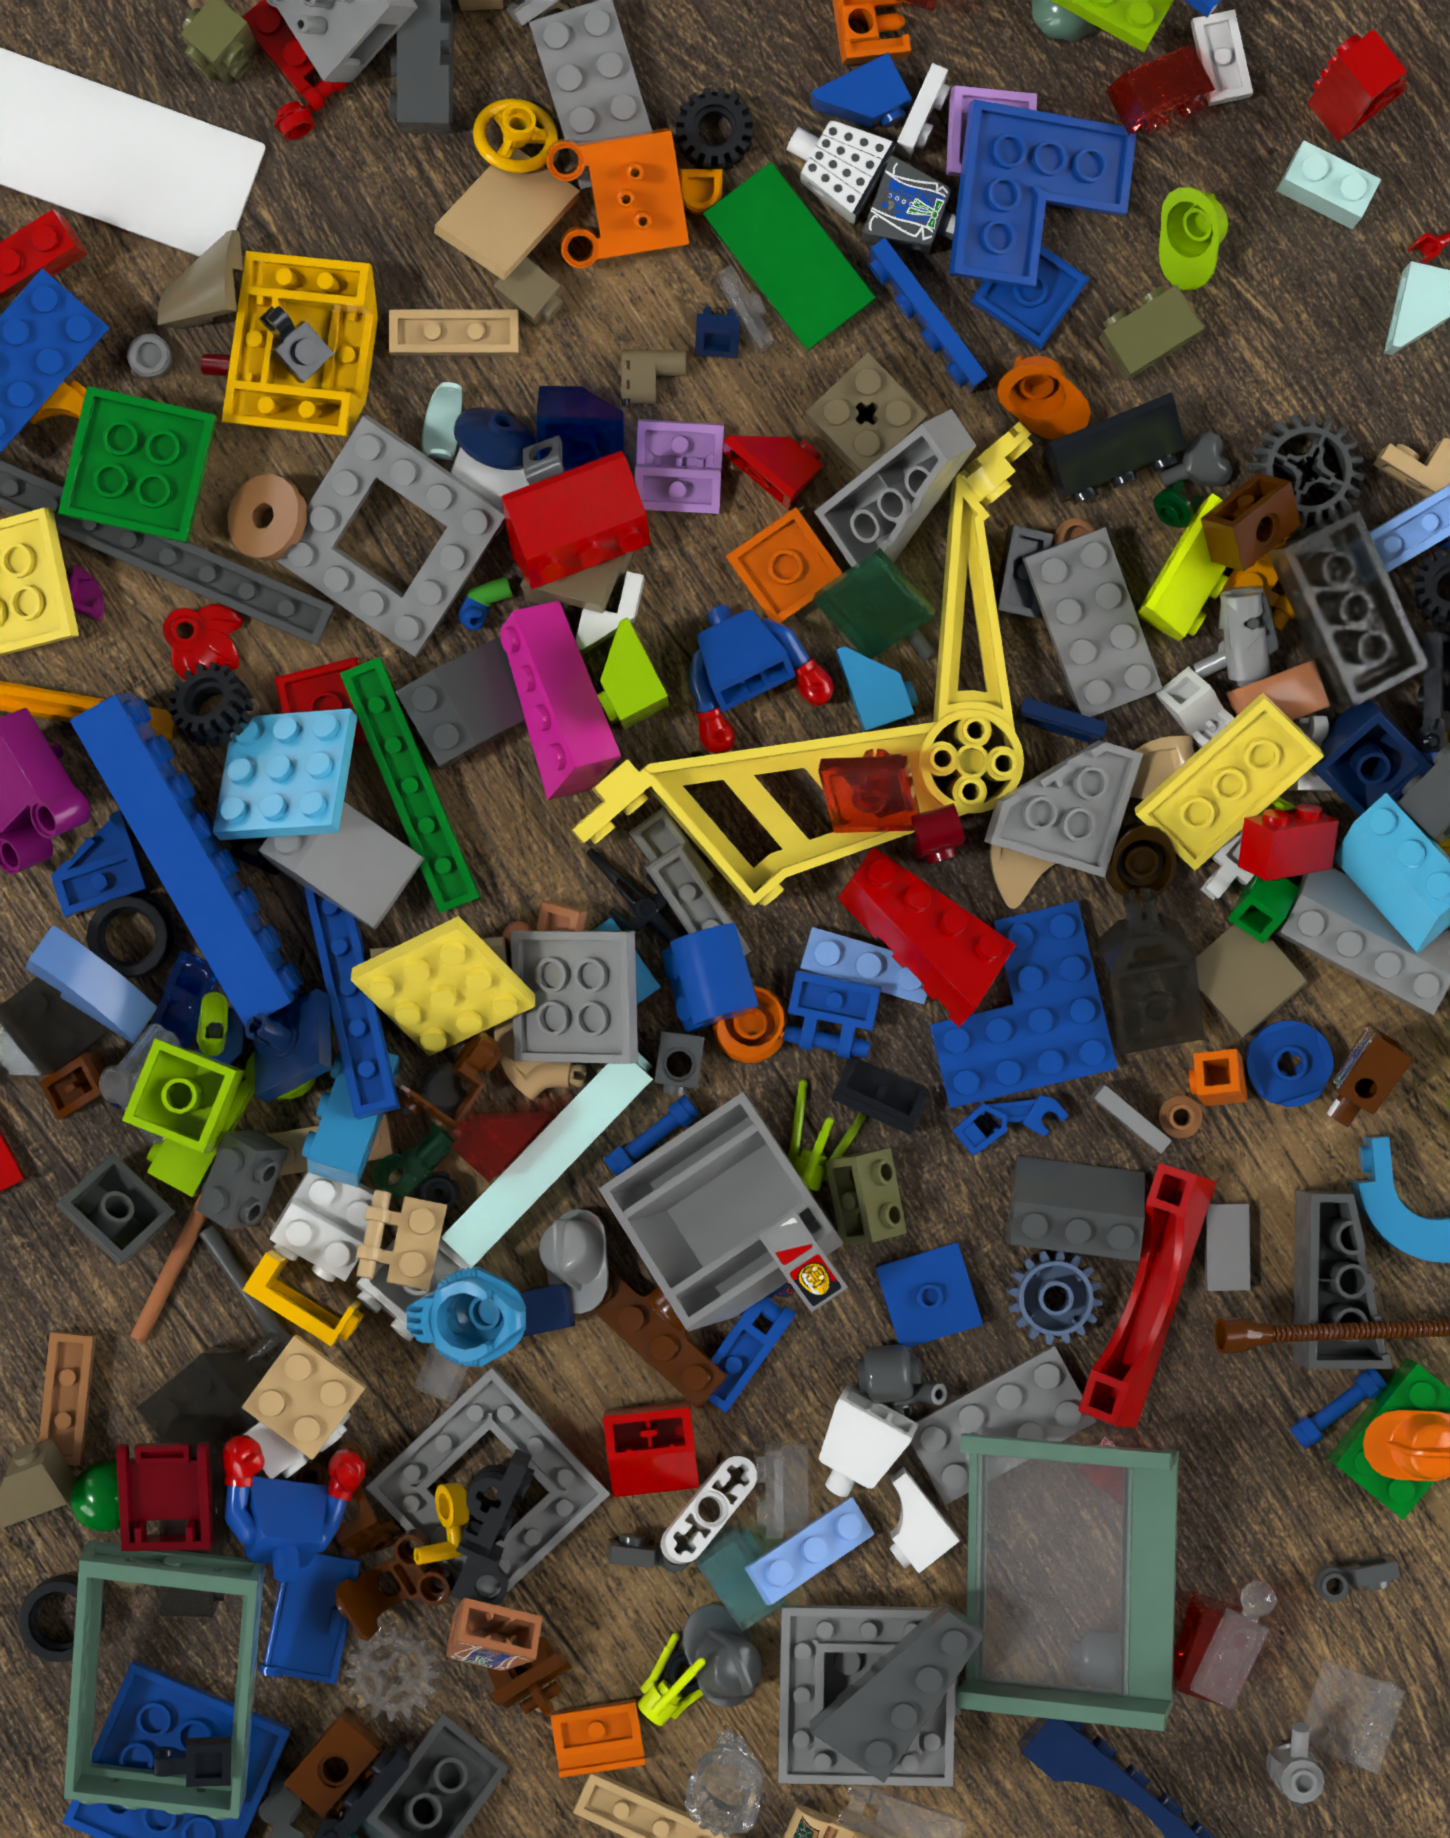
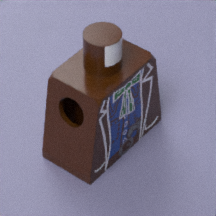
[1327,1023,1413,1127]

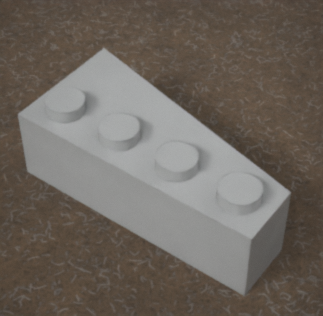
[814,409,976,583]

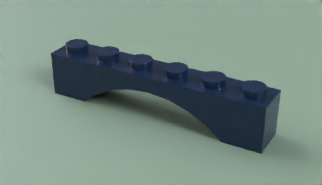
[1017,1718,1216,1838]

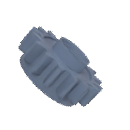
[1006,1249,1102,1345]

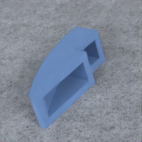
[25,925,158,1044]

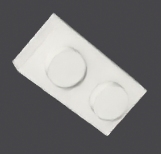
[1190,9,1253,106]
[895,63,951,159]

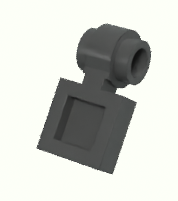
[606,1533,691,1572]
[1313,1554,1400,1602]

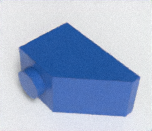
[810,53,912,129]

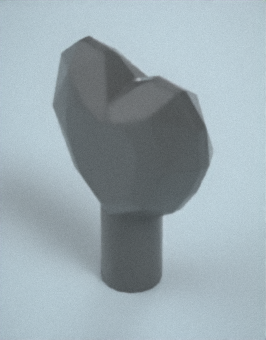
[1159,431,1233,488]
[400,1062,470,1118]

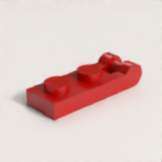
[242,0,349,113]

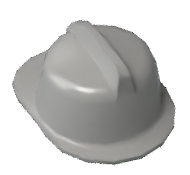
[539,1209,609,1314]

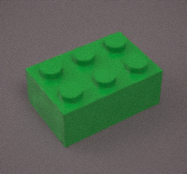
[1326,1358,1450,1520]

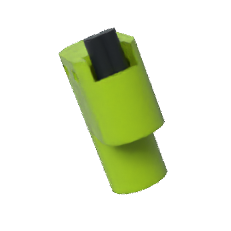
[196,992,228,1056]

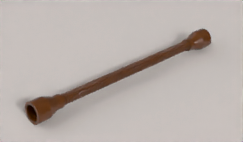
[1214,1317,1450,1354]

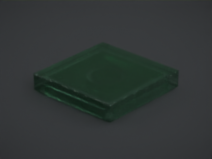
[813,548,936,659]

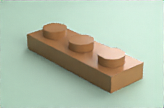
[39,1331,96,1466]

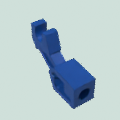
[951,1094,1069,1156]

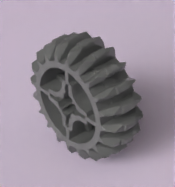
[1247,414,1365,531]

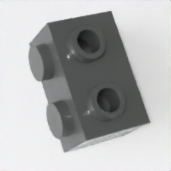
[196,1129,289,1230]

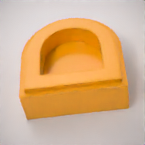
[679,169,722,215]

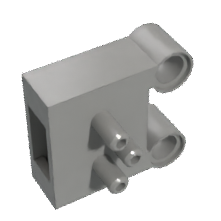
[266,0,418,83]

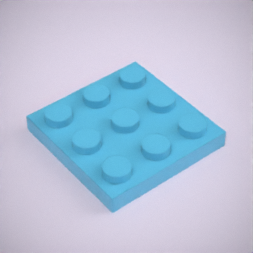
[213,708,357,840]

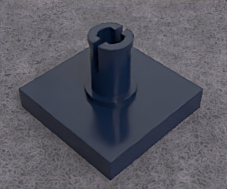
[245,988,332,1102]

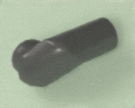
[886,1381,947,1418]

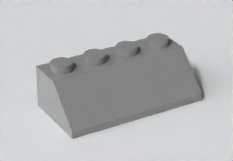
[1273,867,1450,1015]

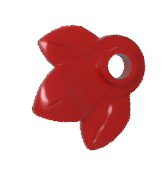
[163,603,244,680]

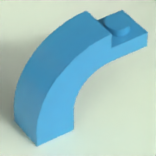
[1351,1135,1450,1263]

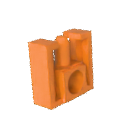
[832,0,911,66]

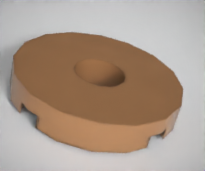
[228,473,307,561]

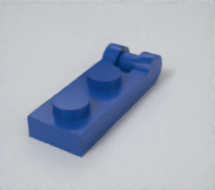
[708,1297,796,1413]

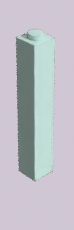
[441,1052,653,1267]

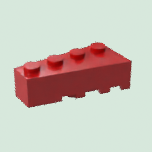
[1307,29,1407,143]
[837,847,1016,1028]

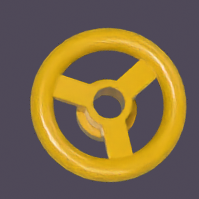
[473,98,558,173]

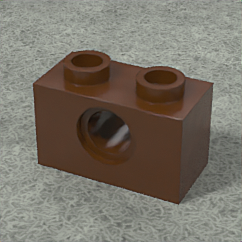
[1201,473,1301,572]
[283,1708,384,1818]

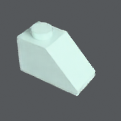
[1384,261,1450,355]

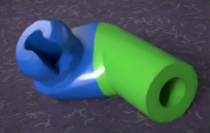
[459,577,513,631]

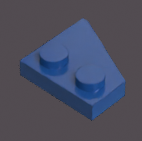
[51,810,149,918]

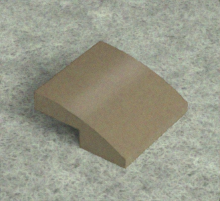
[1182,925,1308,1039]

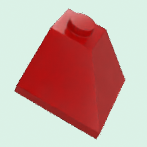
[723,435,823,511]

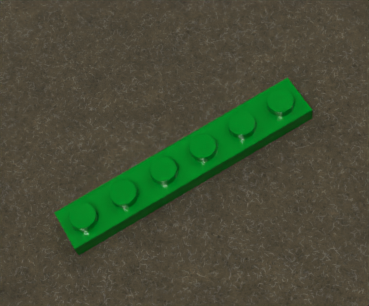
[340,657,481,913]

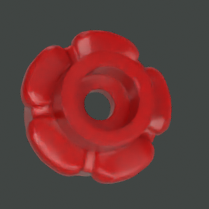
[274,101,315,140]

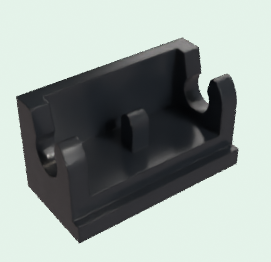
[830,1055,928,1135]

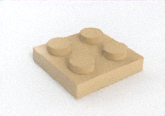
[241,1334,367,1460]

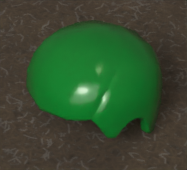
[70,1461,120,1532]

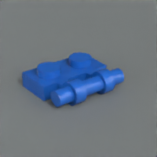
[783,969,882,1059]

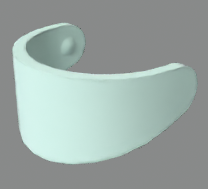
[421,382,462,461]

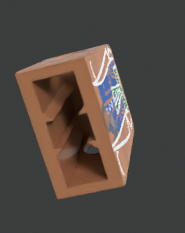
[446,1598,543,1670]

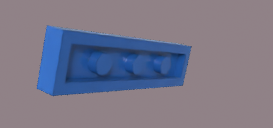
[868,237,988,393]

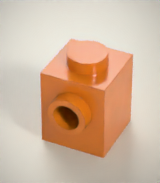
[1189,1049,1248,1106]

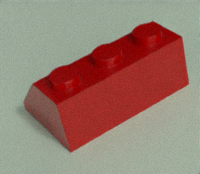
[501,451,651,590]

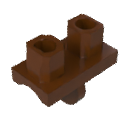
[488,1637,573,1717]

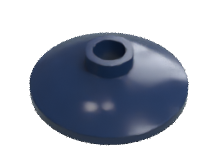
[454,407,537,470]

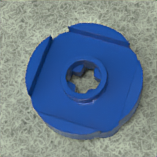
[1244,1020,1333,1107]

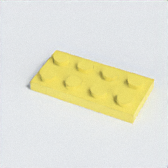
[1134,693,1324,871]

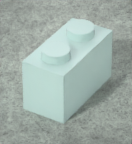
[1276,141,1381,229]

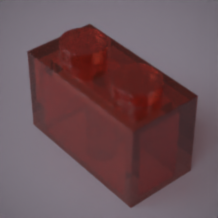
[1106,44,1215,136]

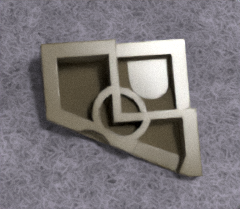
[157,230,243,329]
[520,551,634,613]

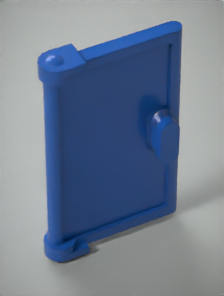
[259,1553,361,1684]

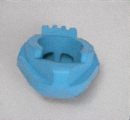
[406,1266,526,1367]

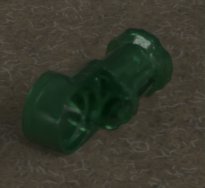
[374,1122,461,1198]

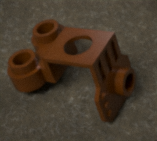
[395,1033,503,1127]
[296,1441,402,1559]
[335,1529,455,1641]

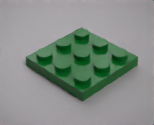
[58,386,217,544]

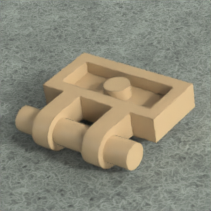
[355,1190,447,1291]

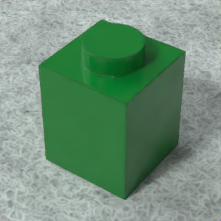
[1227,875,1300,944]

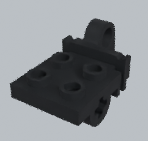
[451,1449,535,1605]

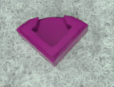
[68,565,105,621]

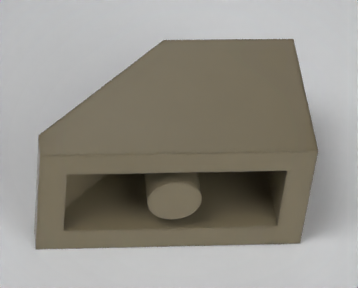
[0,1439,77,1529]

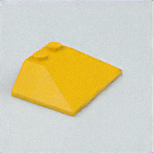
[221,251,378,437]

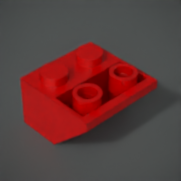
[603,1401,700,1497]

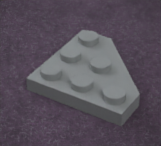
[984,740,1143,878]

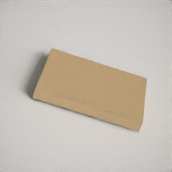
[434,148,580,280]

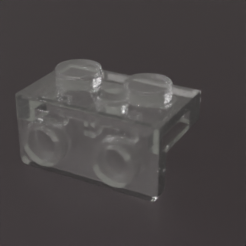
[756,1443,809,1539]

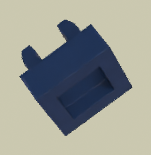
[695,307,740,358]

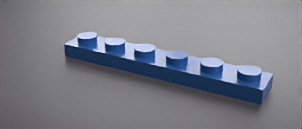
[303,886,400,1120]

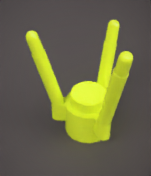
[637,1632,706,1727]

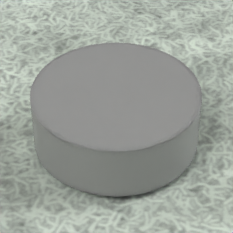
[127,334,173,379]

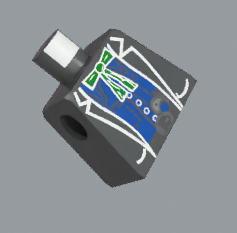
[861,155,956,254]

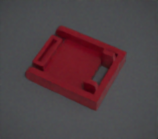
[116,1442,214,1551]

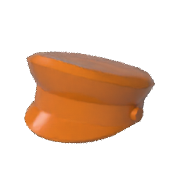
[712,985,788,1063]

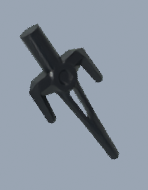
[587,848,684,946]

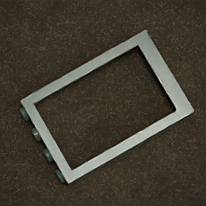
[64,1540,265,1820]

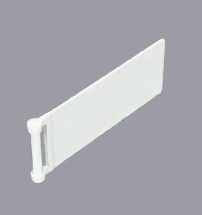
[0,48,266,257]

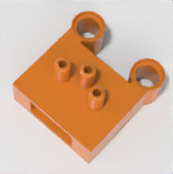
[546,128,689,268]

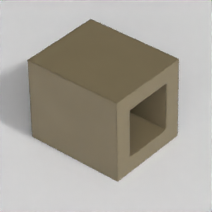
[494,257,563,326]

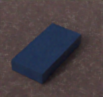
[1016,697,1108,744]

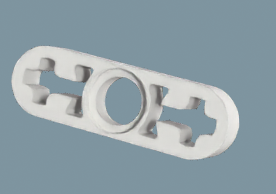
[661,1456,757,1564]

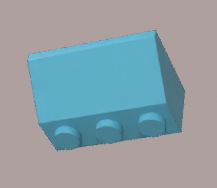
[1333,793,1450,954]

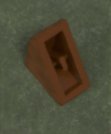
[39,1051,119,1120]

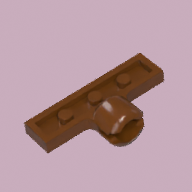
[592,1264,729,1409]

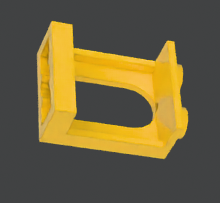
[242,1248,365,1347]

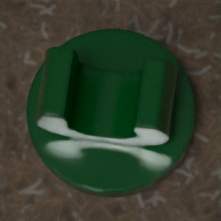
[1154,480,1202,528]

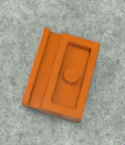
[550,1699,646,1778]

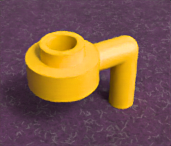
[414,1482,471,1565]

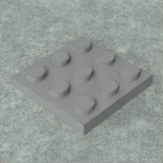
[511,930,638,1064]

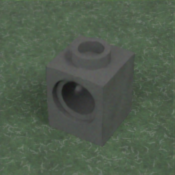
[655,1031,705,1095]

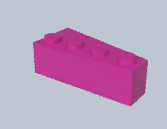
[500,601,621,801]

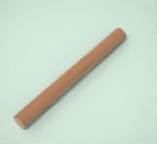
[130,1192,207,1343]

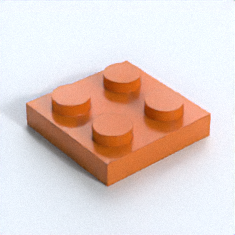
[725,507,845,624]

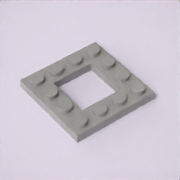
[276,415,506,657]
[366,1366,611,1598]
[778,1604,955,1787]

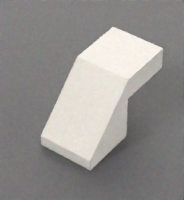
[576,571,645,654]
[1155,666,1234,749]

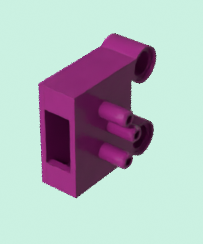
[0,707,90,875]

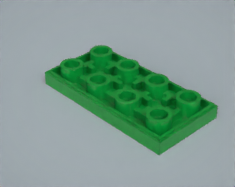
[703,162,876,352]

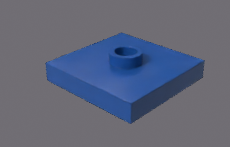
[875,1241,983,1348]

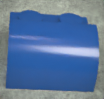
[661,923,759,1034]

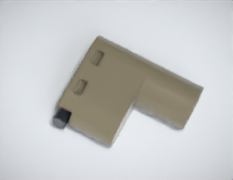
[621,350,686,407]

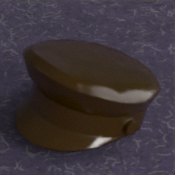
[1105,823,1179,902]

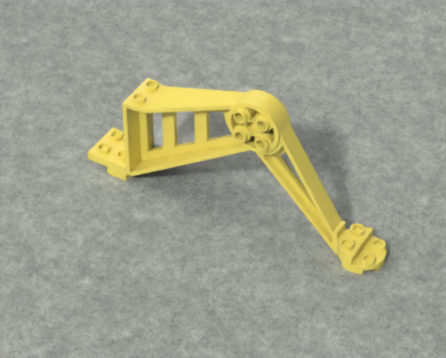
[570,421,1033,906]

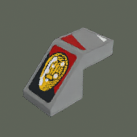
[758,1211,848,1312]

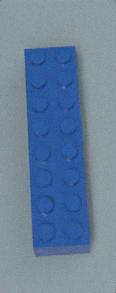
[69,693,304,1028]

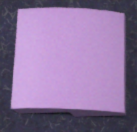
[635,419,724,514]

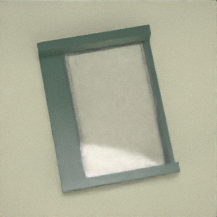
[957,1432,1179,1731]

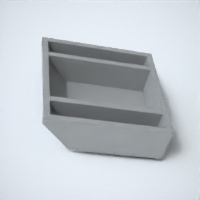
[599,1092,844,1331]

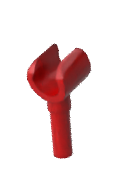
[1407,231,1450,265]

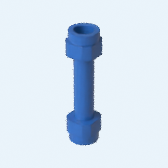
[603,1095,700,1176]
[1289,1369,1387,1450]

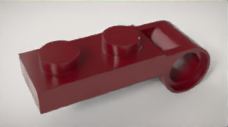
[911,803,965,865]

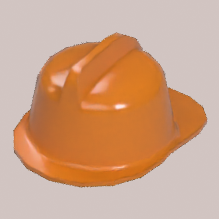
[997,354,1091,440]
[1363,1410,1450,1481]

